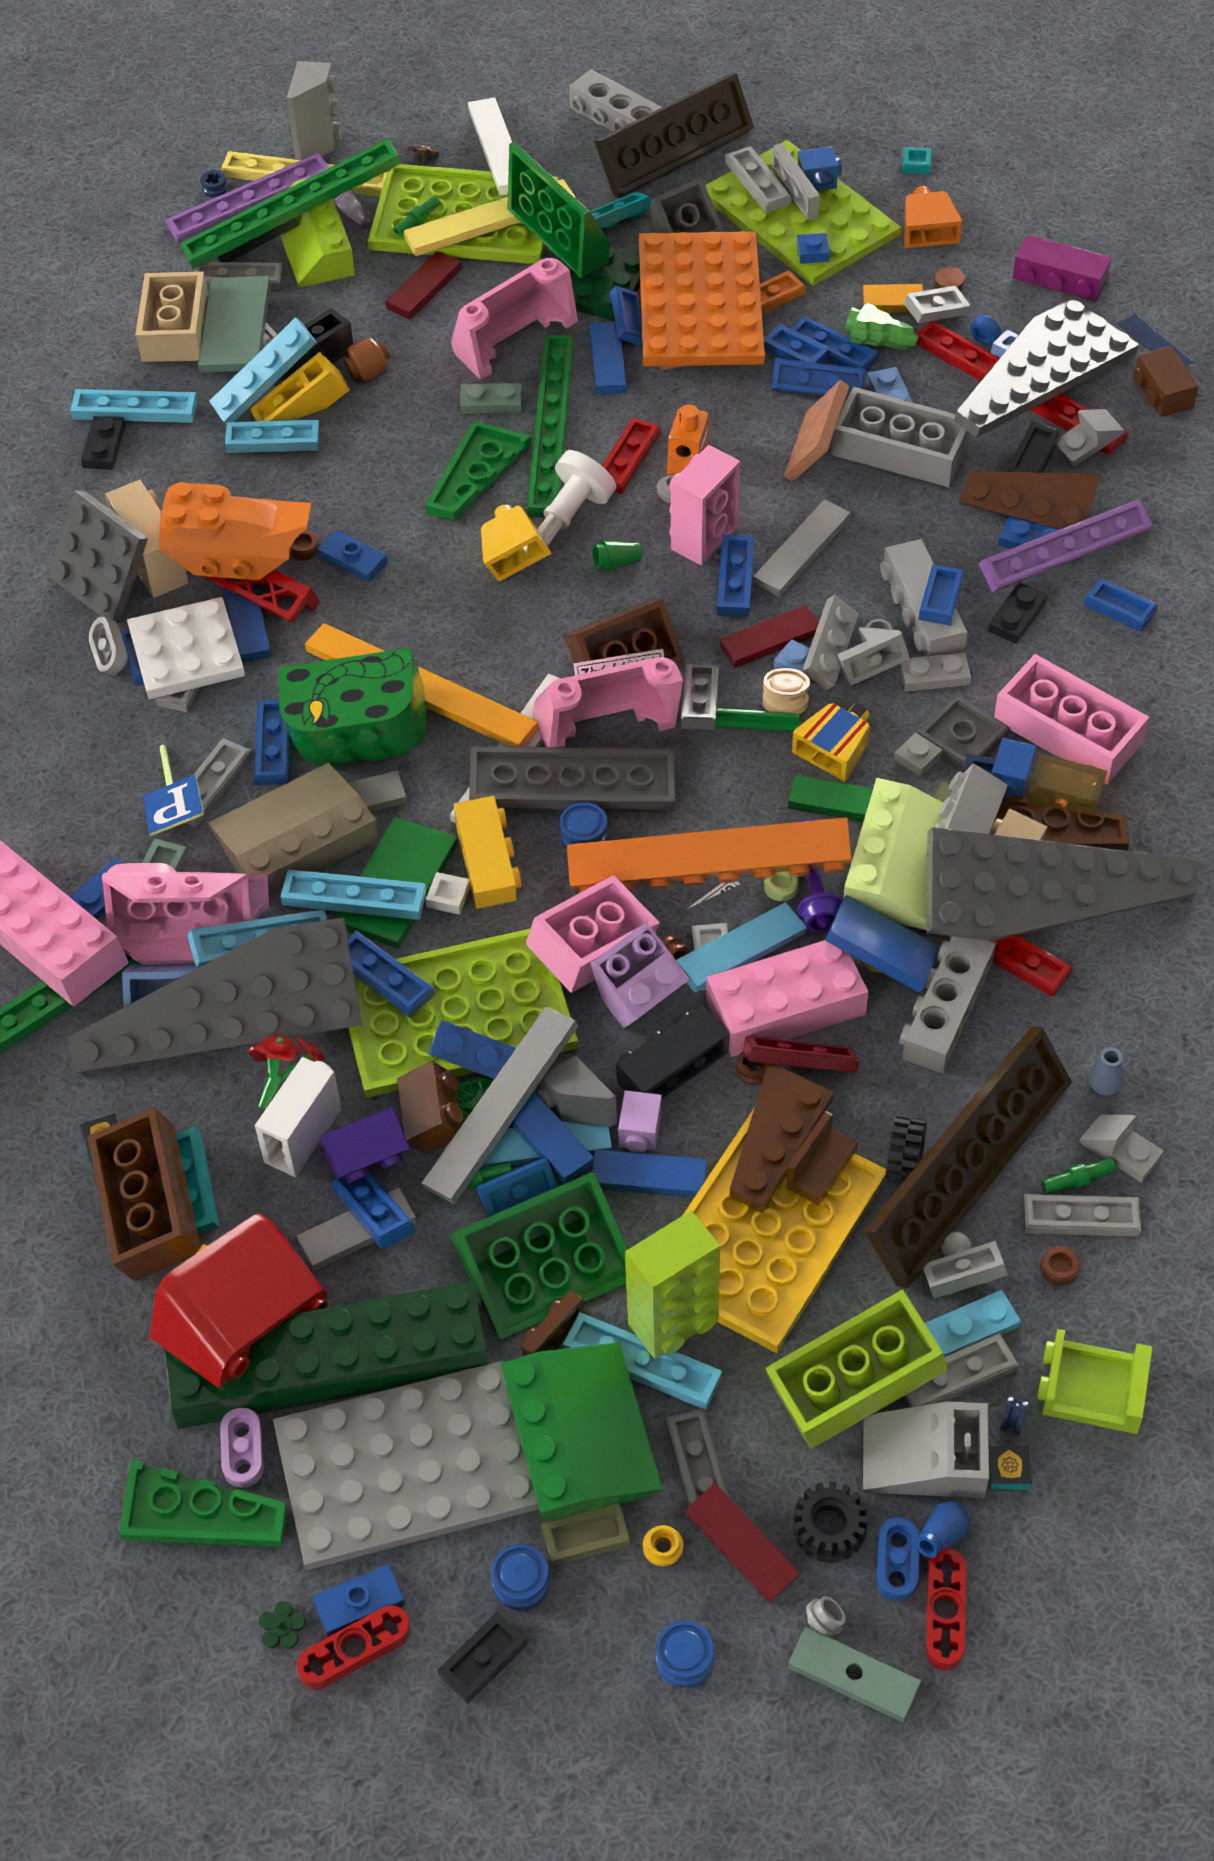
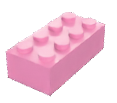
[994,654,1149,785]
[706,940,868,1057]

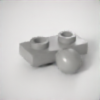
[923,1232,1008,1299]

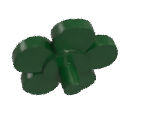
[259,1601,306,1649]

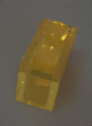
[1027,753,1107,811]

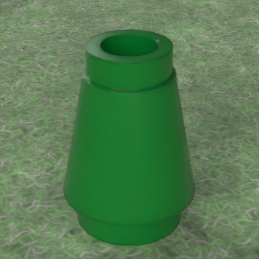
[592,540,642,572]

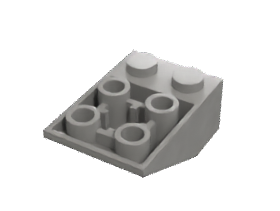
[863,1401,989,1498]

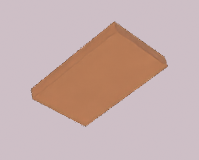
[784,380,849,481]

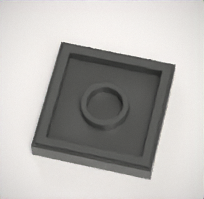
[916,694,1010,771]

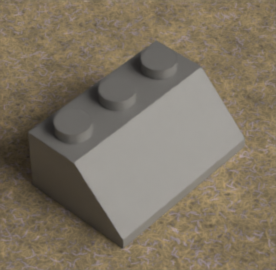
[287,61,343,160]

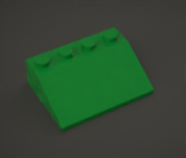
[507,141,610,278]
[449,1172,628,1340]
[500,1342,663,1522]

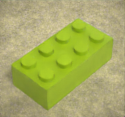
[625,1210,720,1359]
[765,1289,948,1450]

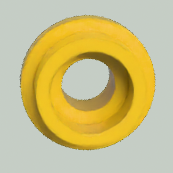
[643,1525,684,1567]

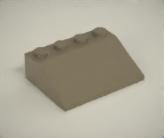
[208,763,378,896]

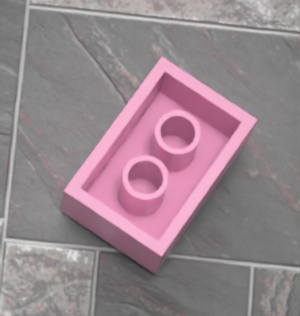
[669,445,740,566]
[526,875,660,993]

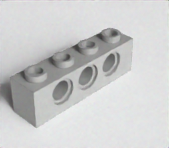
[569,69,662,132]
[899,936,996,1074]

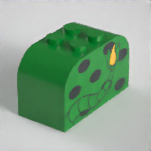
[278,647,426,766]

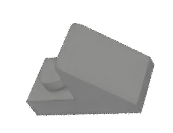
[1056,409,1124,468]
[837,628,910,686]
[1079,1114,1164,1183]

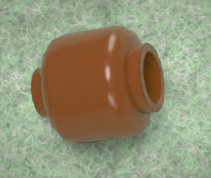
[343,337,390,383]

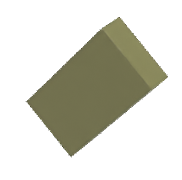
[541,1503,630,1566]

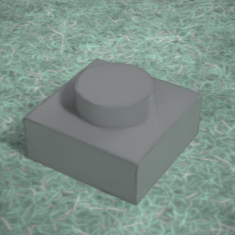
[894,732,942,777]

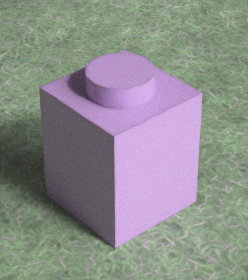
[618,1091,662,1153]

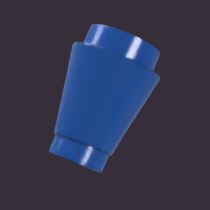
[916,1501,970,1558]

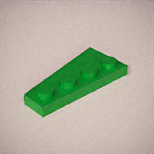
[425,420,531,521]
[119,1459,287,1547]

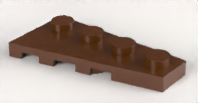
[959,471,1101,530]
[992,795,1129,851]
[729,1063,834,1213]

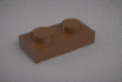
[521,1290,585,1356]

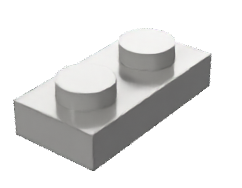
[903,286,970,323]
[899,652,971,692]

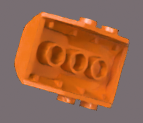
[159,482,312,580]

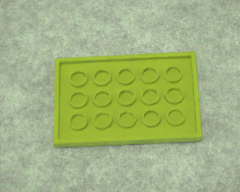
[705,140,901,286]
[368,164,558,264]
[348,928,578,1098]

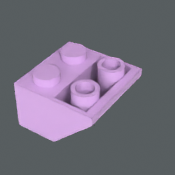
[590,921,690,1028]

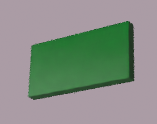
[335,817,458,949]

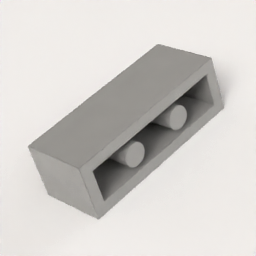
[926,763,1008,857]

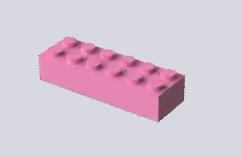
[0,840,129,1007]

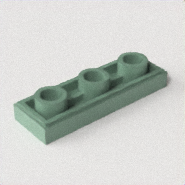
[787,1627,921,1723]

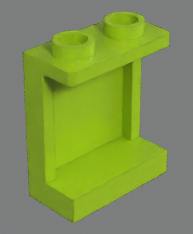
[1037,1329,1152,1434]

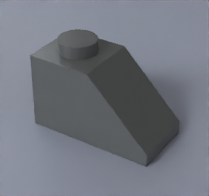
[537,1056,618,1126]

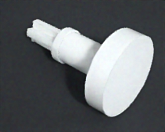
[538,450,616,546]

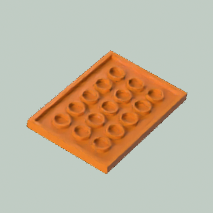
[639,231,765,366]

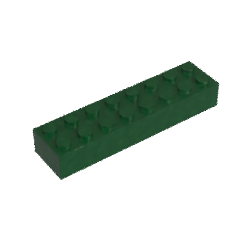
[164,1281,488,1429]

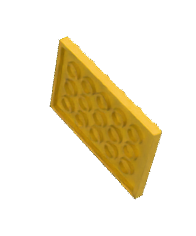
[682,1107,886,1354]

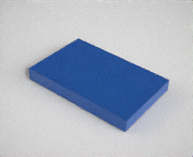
[825,895,939,993]

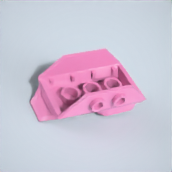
[102,863,269,965]

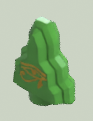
[845,303,919,350]

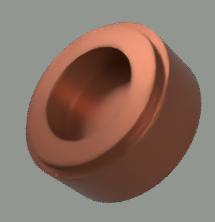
[934,267,965,292]
[290,530,320,560]
[1040,1247,1080,1286]

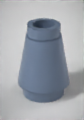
[1088,1047,1125,1096]

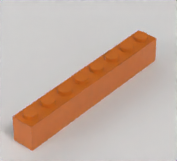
[567,817,852,893]

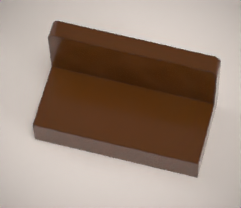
[786,1111,858,1206]

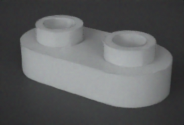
[89,617,128,675]

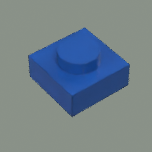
[797,233,830,264]

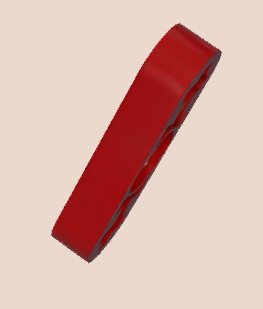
[925,1548,966,1671]
[297,1606,410,1689]

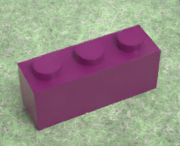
[1012,235,1112,302]

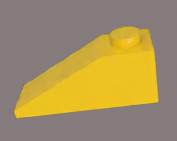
[250,352,350,421]

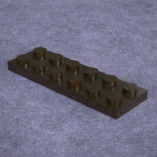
[594,73,754,196]

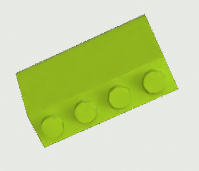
[280,177,355,288]

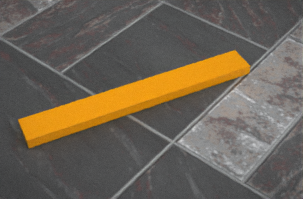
[305,623,539,747]

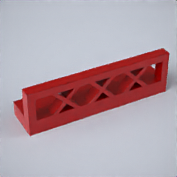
[201,569,320,624]

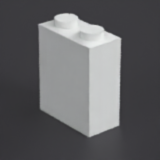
[255,1057,342,1177]

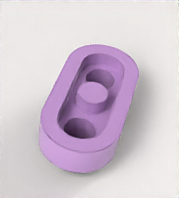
[220,1408,264,1488]

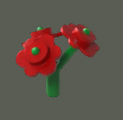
[249,1035,325,1109]

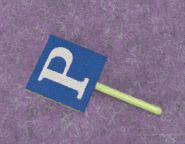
[143,745,204,836]

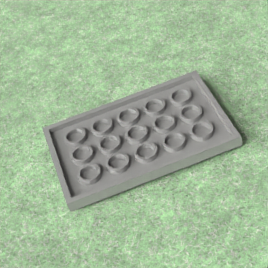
[273,1361,539,1570]

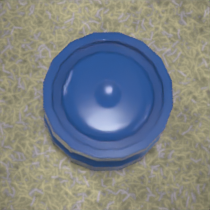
[560,802,608,848]
[491,1544,549,1610]
[656,1621,714,1689]

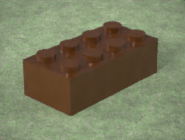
[88,1107,201,1281]

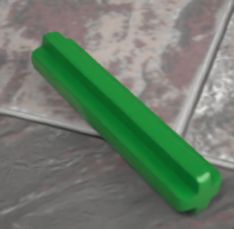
[715,708,800,732]

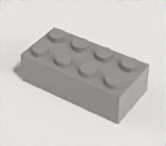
[831,387,970,487]

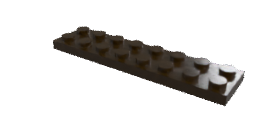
[864,1026,1072,1288]

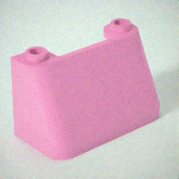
[451,258,578,380]
[533,657,683,748]

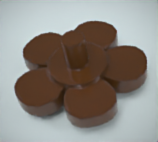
[408,145,439,162]

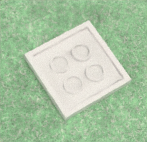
[127,597,245,700]

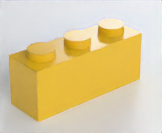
[454,796,522,909]

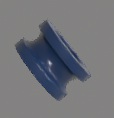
[200,170,227,197]
[1000,1394,1029,1435]

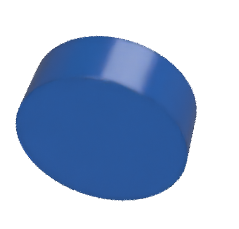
[970,315,1001,345]

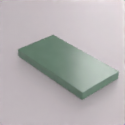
[198,276,271,373]

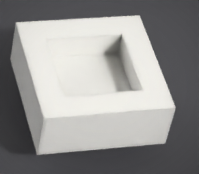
[426,872,470,915]

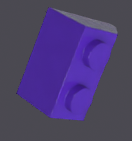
[318,1107,410,1183]

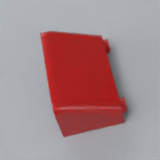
[150,1214,328,1388]

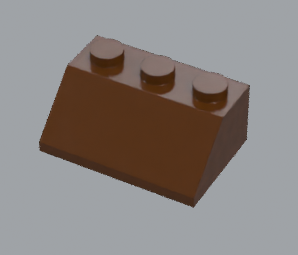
[563,599,685,664]

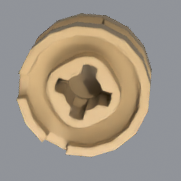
[762,668,810,714]

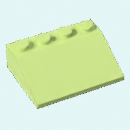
[843,778,943,930]

